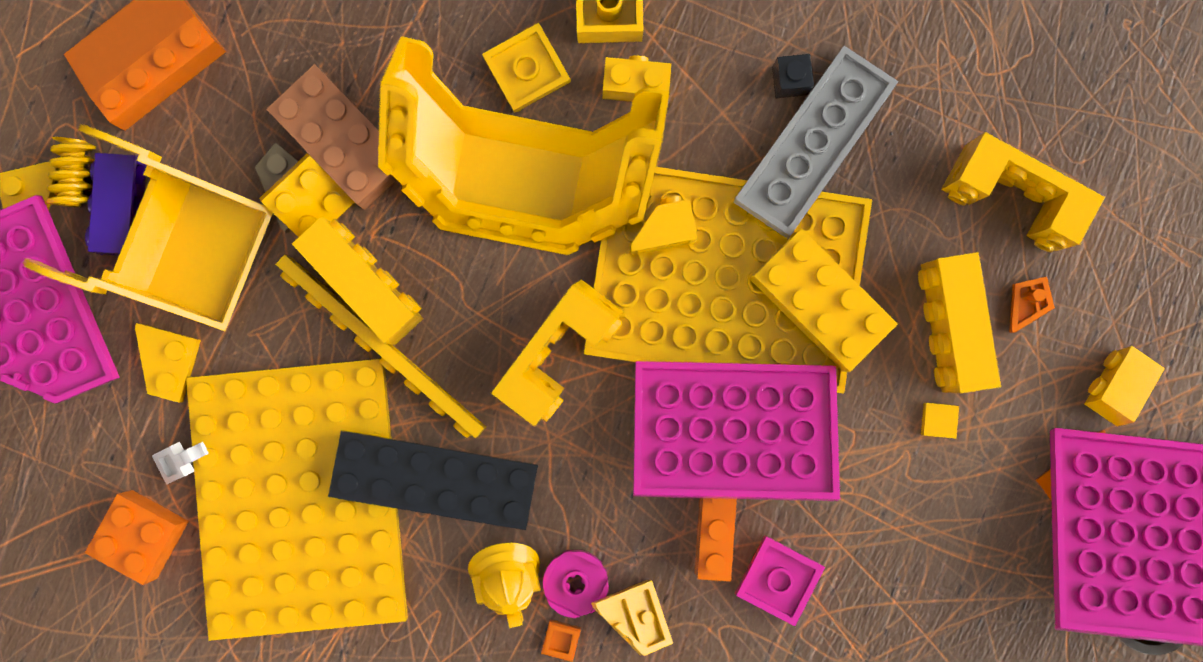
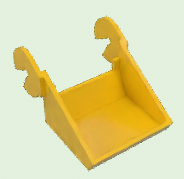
[22,124,273,331]

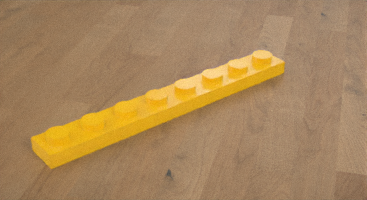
[276,255,487,438]

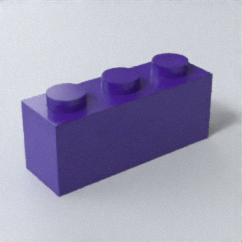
[85,153,147,256]

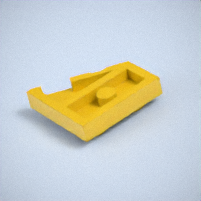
[135,323,201,403]

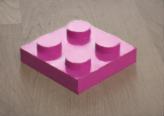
[735,535,825,626]

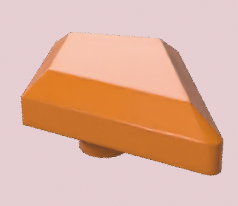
[1009,276,1055,333]

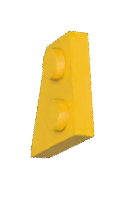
[0,161,59,211]
[591,580,673,656]

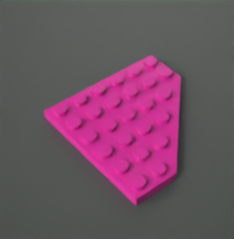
[0,195,120,404]

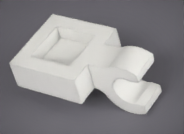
[152,442,209,485]

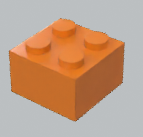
[85,490,189,585]

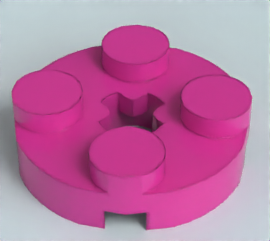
[543,550,609,618]

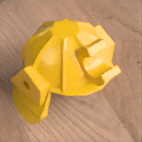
[468,543,541,628]

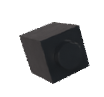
[772,54,814,99]

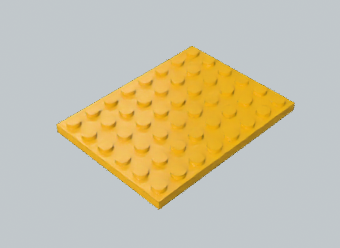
[584,167,872,394]
[186,359,408,641]

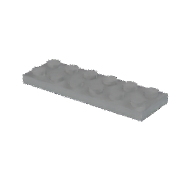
[734,46,899,239]

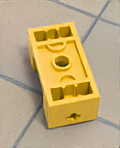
[941,132,1105,253]
[491,279,624,427]

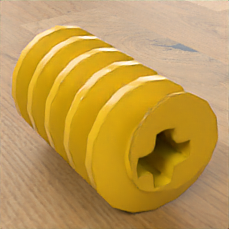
[46,137,96,207]

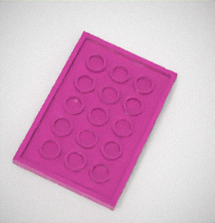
[633,361,840,501]

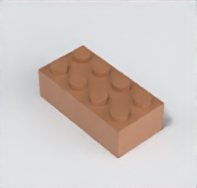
[266,64,396,210]

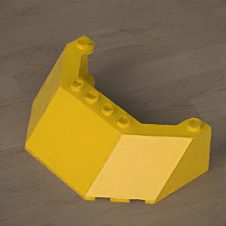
[378,37,669,255]

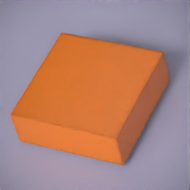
[541,619,581,662]

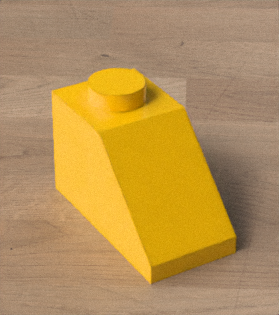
[630,196,698,255]

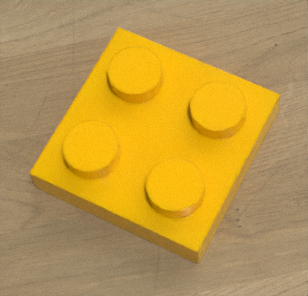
[482,23,571,113]
[259,153,355,237]

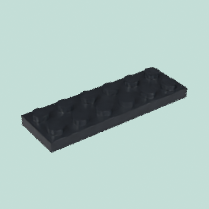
[328,430,538,530]

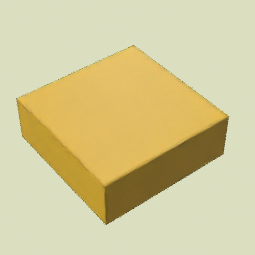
[921,403,959,439]

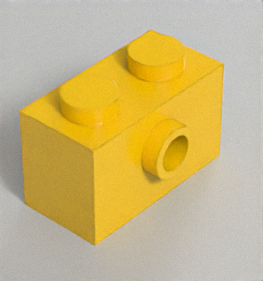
[602,55,672,102]
[1085,346,1165,426]

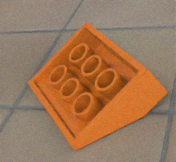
[64,0,227,131]

